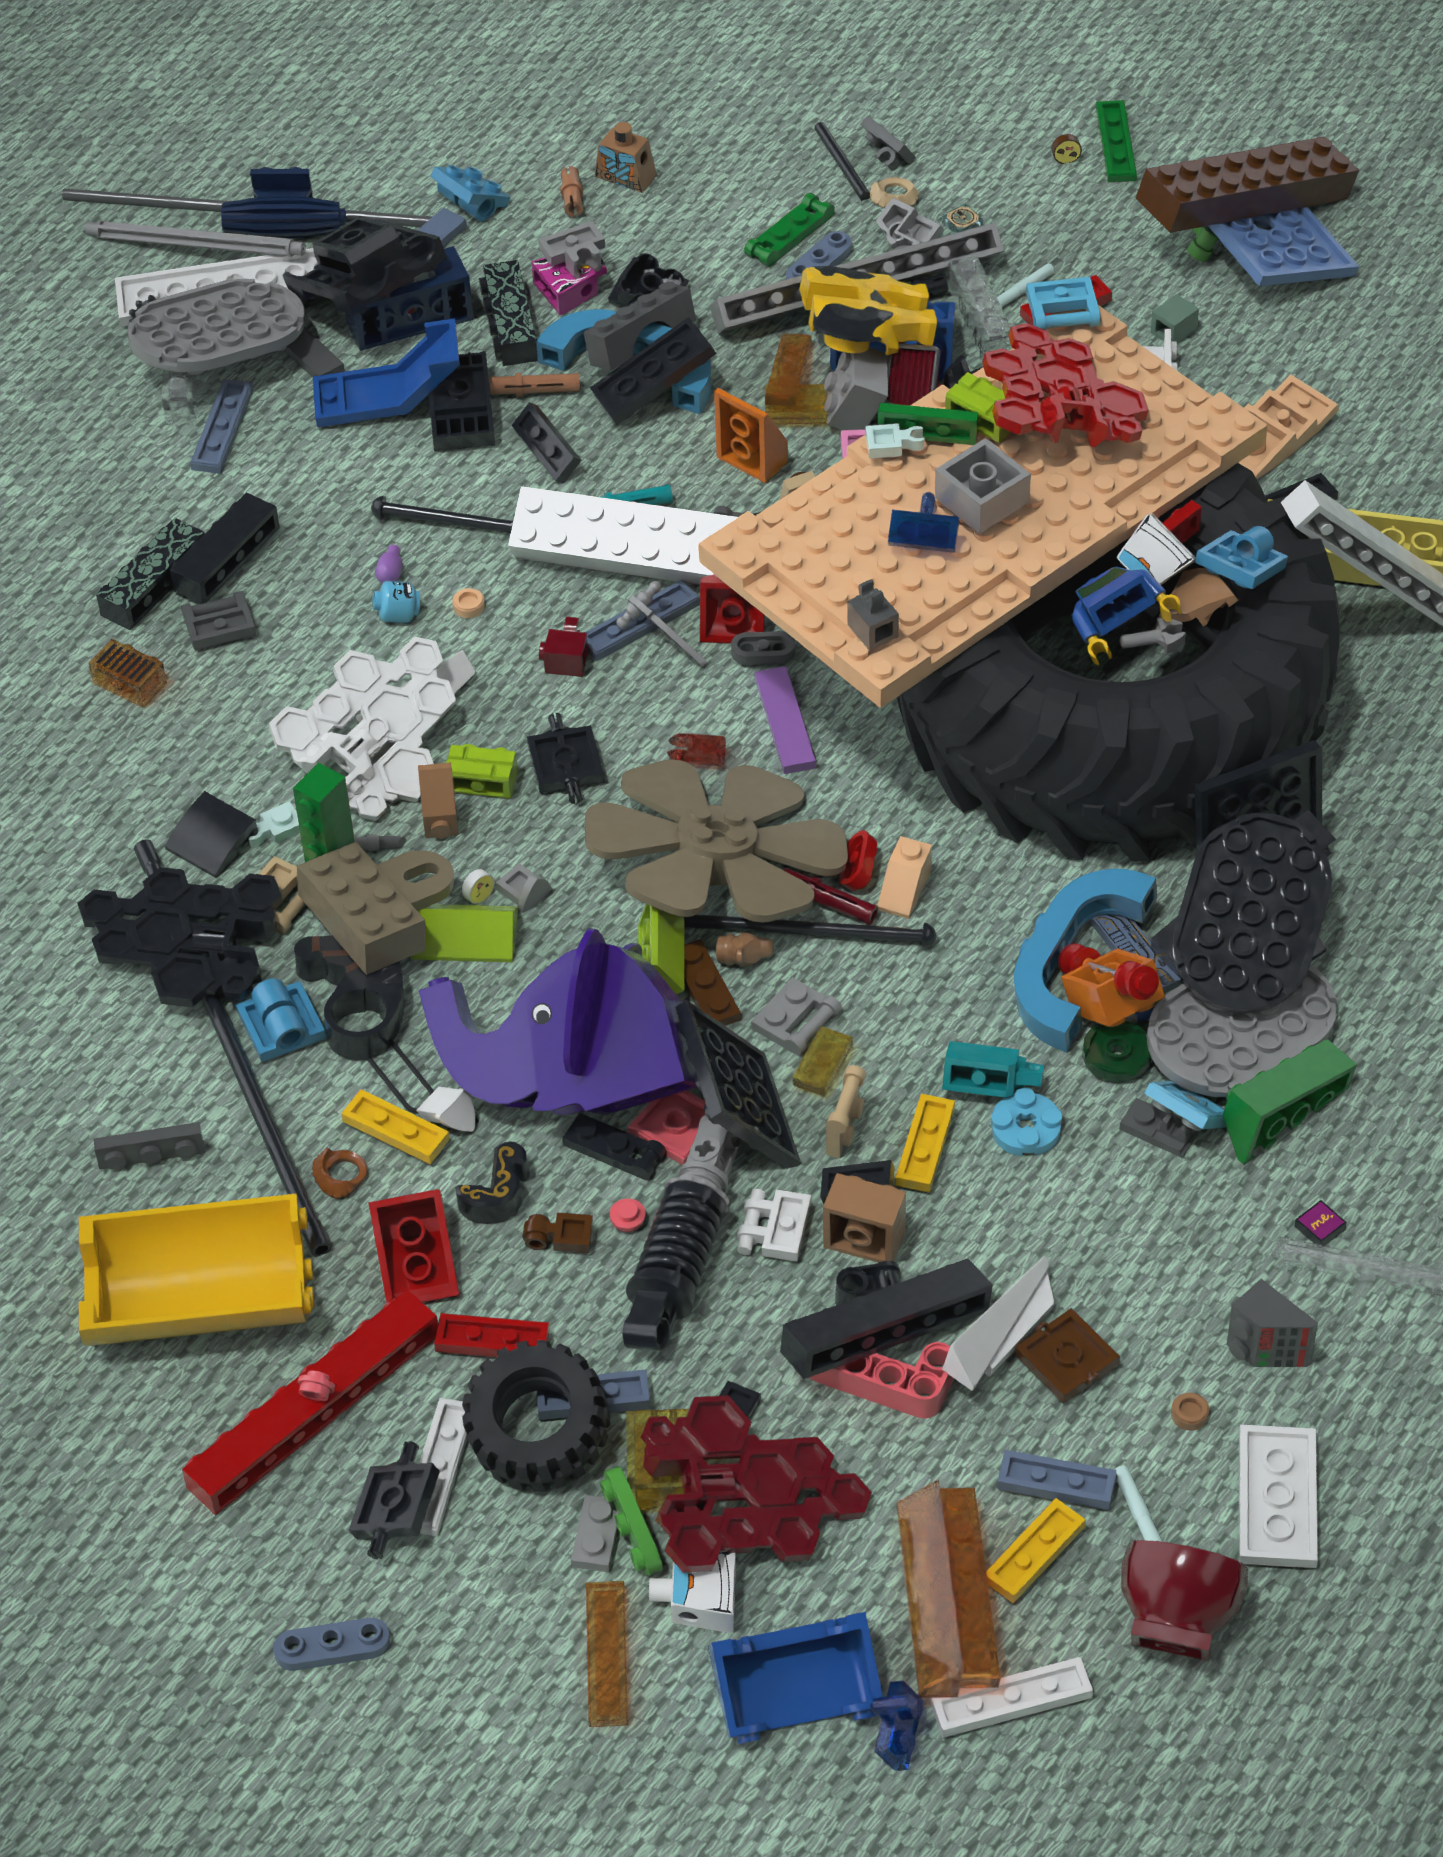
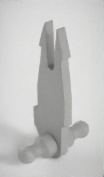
[617,581,708,667]

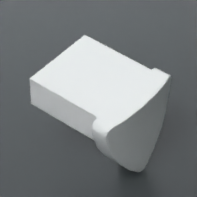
[416,1086,475,1132]

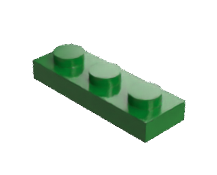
[878,403,978,445]

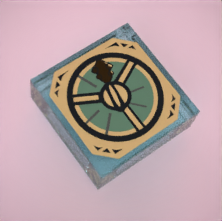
[942,203,983,234]

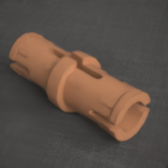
[560,166,583,217]

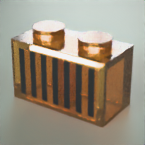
[88,639,167,708]

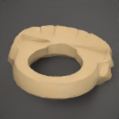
[870,177,919,208]

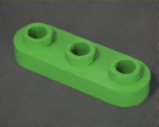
[600,1466,662,1576]

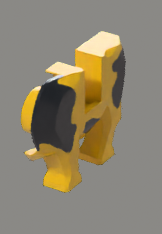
[799,266,937,355]

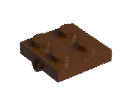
[1015,1308,1120,1404]

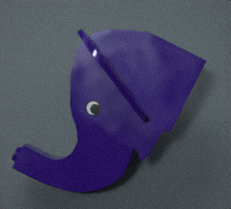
[419,928,697,1115]

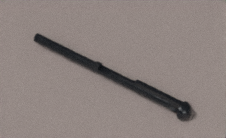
[371,496,513,533]
[684,914,936,949]

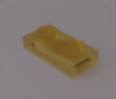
[793,1026,853,1097]

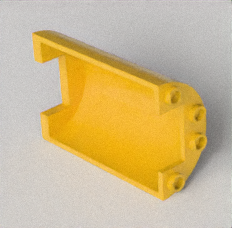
[79,1193,315,1346]

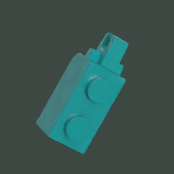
[942,1041,1044,1097]

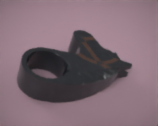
[294,935,404,1060]

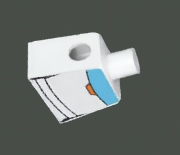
[1117,513,1196,585]
[649,1550,736,1633]

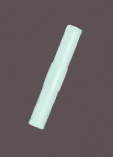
[992,263,1054,310]
[1115,1465,1162,1542]

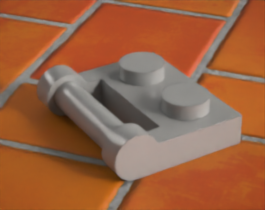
[751,977,842,1056]

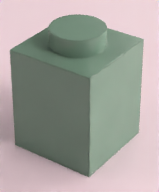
[1150,294,1199,344]

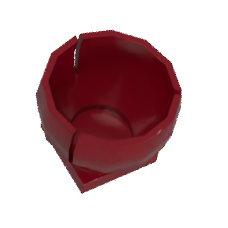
[1121,1540,1248,1661]

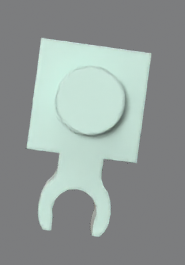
[866,423,924,459]
[249,801,300,847]

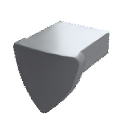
[496,863,551,913]

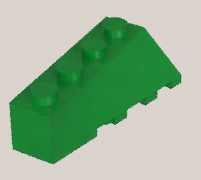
[293,762,355,862]
[1222,1039,1357,1165]

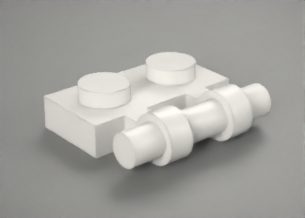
[736,1189,811,1262]

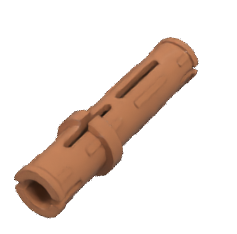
[488,373,580,397]

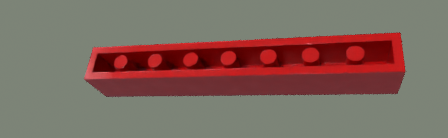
[182,1289,438,1515]

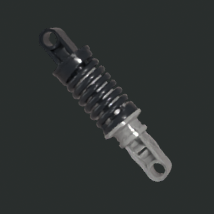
[622,1115,743,1351]

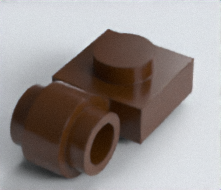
[522,1212,593,1253]

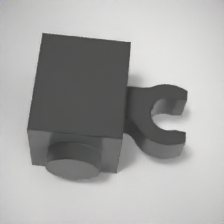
[847,579,899,650]

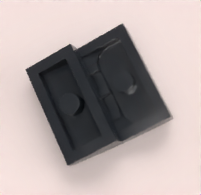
[165,791,257,878]

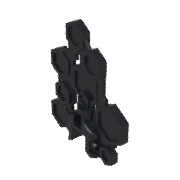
[77,867,283,1008]

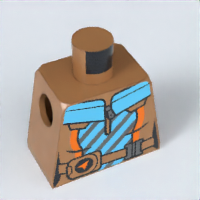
[595,122,657,193]

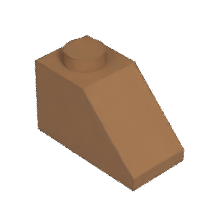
[418,762,458,838]

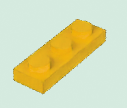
[341,1089,450,1165]
[895,1093,955,1193]
[983,1498,1086,1604]

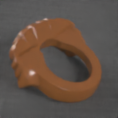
[312,1147,367,1199]

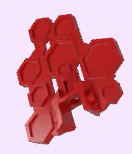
[982,323,1149,447]

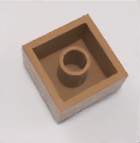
[823,1173,906,1263]

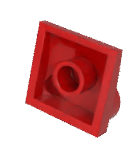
[700,574,765,643]

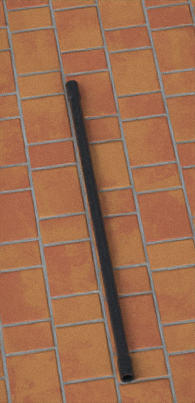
[134,839,332,1257]

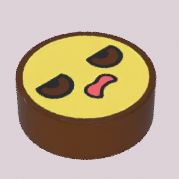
[1051,134,1082,164]

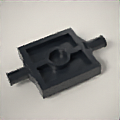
[527,713,604,804]
[349,1441,440,1559]

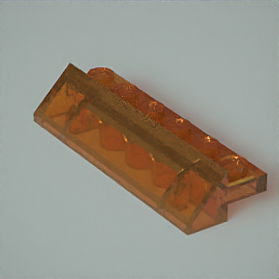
[896,1479,1001,1698]

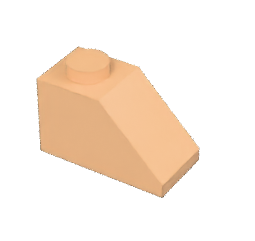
[878,836,932,919]

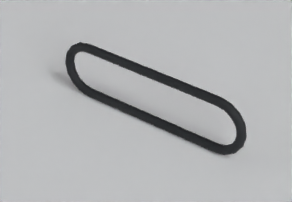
[366,1040,434,1114]

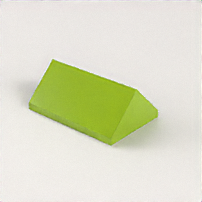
[638,903,684,994]
[410,904,519,963]

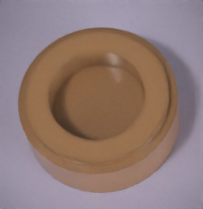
[1171,1393,1209,1431]

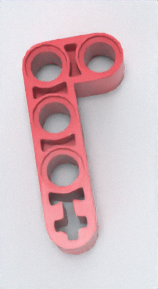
[809,1342,954,1419]

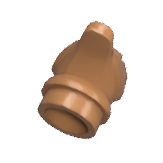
[716,932,774,967]

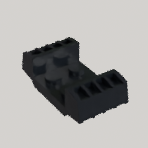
[429,351,495,451]

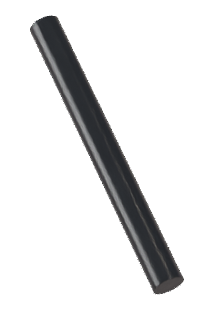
[814,122,870,201]

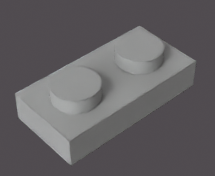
[571,1495,618,1572]

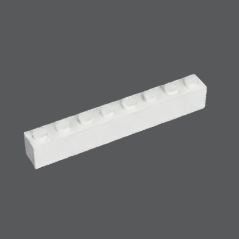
[1281,480,1443,626]

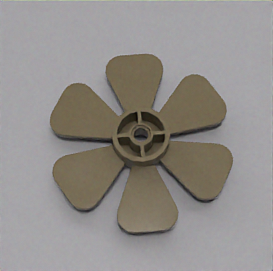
[584,759,848,923]

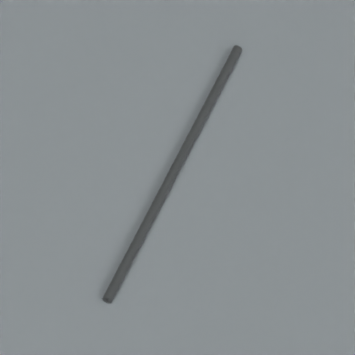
[62,188,432,227]

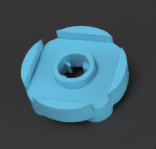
[991,1088,1062,1156]

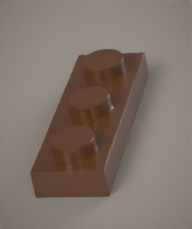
[684,939,741,1026]

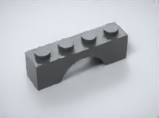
[583,282,696,371]

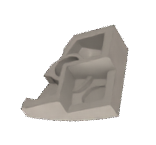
[876,198,944,250]

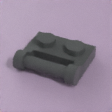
[181,591,256,650]

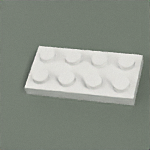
[1239,1425,1318,1568]

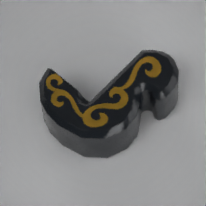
[455,1141,528,1224]

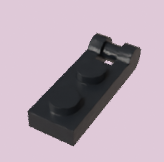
[562,1112,666,1180]

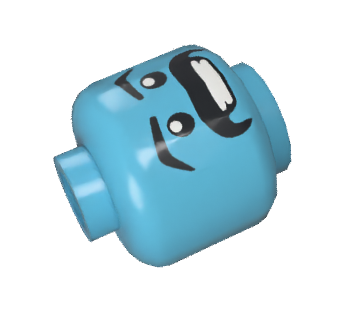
[372,581,420,623]

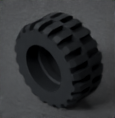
[462,1340,610,1492]

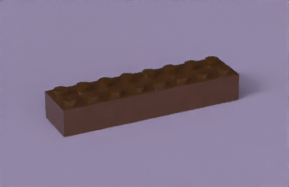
[1135,137,1359,233]

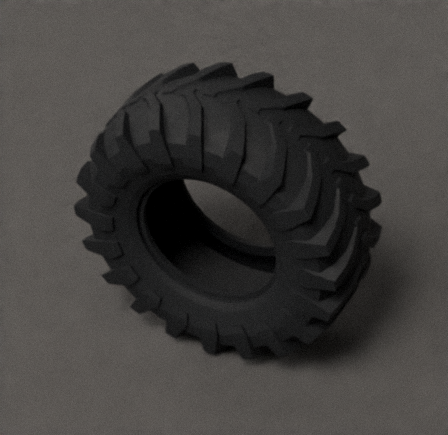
[897,463,1340,861]

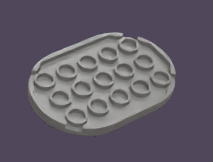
[128,279,305,375]
[1147,964,1336,1097]

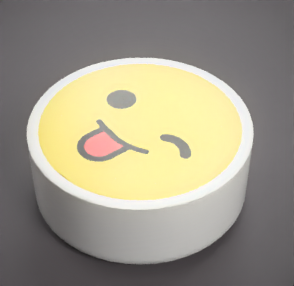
[462,869,495,905]

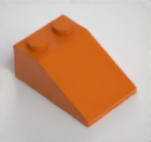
[714,388,788,483]

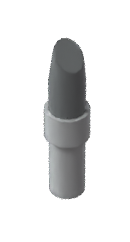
[354,835,406,852]

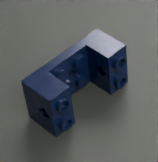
[345,246,474,351]

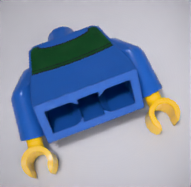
[1072,566,1181,665]

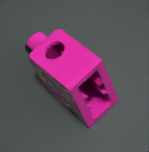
[531,258,607,316]

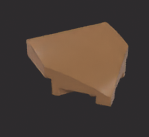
[1159,568,1238,627]

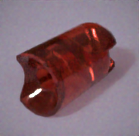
[667,733,726,767]

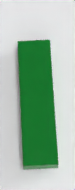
[1096,100,1137,182]

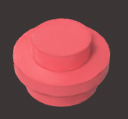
[610,1199,646,1232]
[297,1371,335,1401]

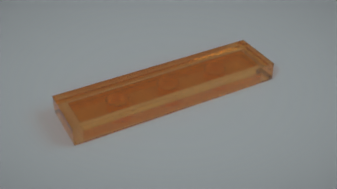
[765,333,812,407]
[586,1581,628,1727]

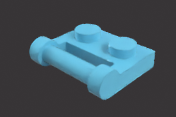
[1026,277,1100,330]

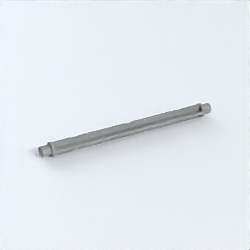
[85,221,306,257]

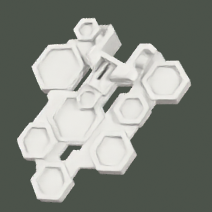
[269,636,456,821]

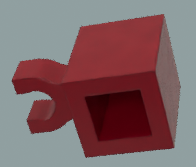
[539,616,589,677]

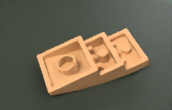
[1238,374,1339,479]

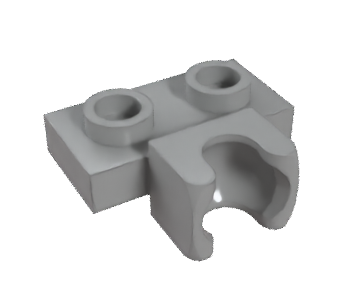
[538,221,605,278]

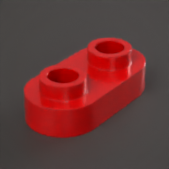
[839,830,877,891]

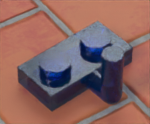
[888,492,960,553]
[870,1680,924,1771]

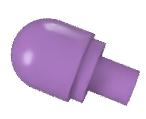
[375,545,403,584]

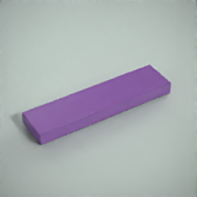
[755,666,816,774]

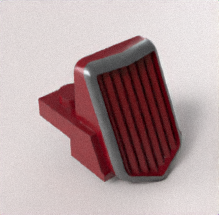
[884,344,944,405]

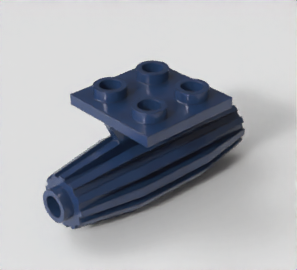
[221,167,346,238]

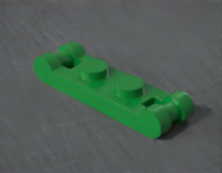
[744,193,835,267]

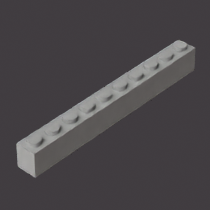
[710,223,1004,334]

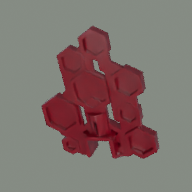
[640,1395,872,1573]

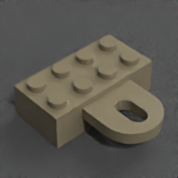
[297,842,454,975]

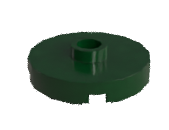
[1082,1021,1151,1082]

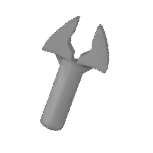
[1120,618,1186,654]

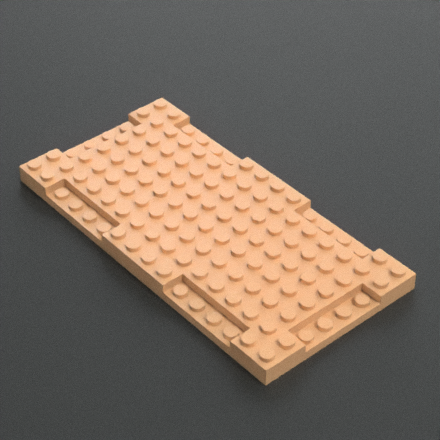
[698,305,1268,708]

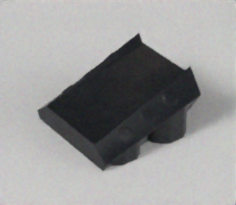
[608,253,690,306]

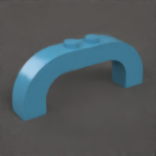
[536,309,711,414]
[1014,869,1157,1053]

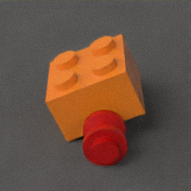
[1058,943,1165,1027]

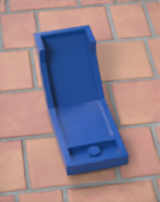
[313,318,460,427]

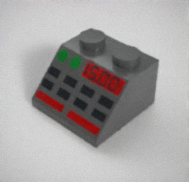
[1226,1279,1318,1367]

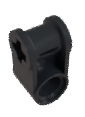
[835,1261,900,1305]

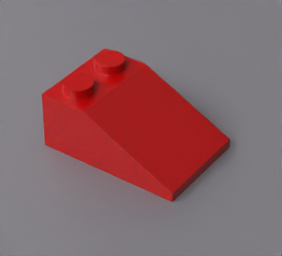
[368,1189,460,1303]

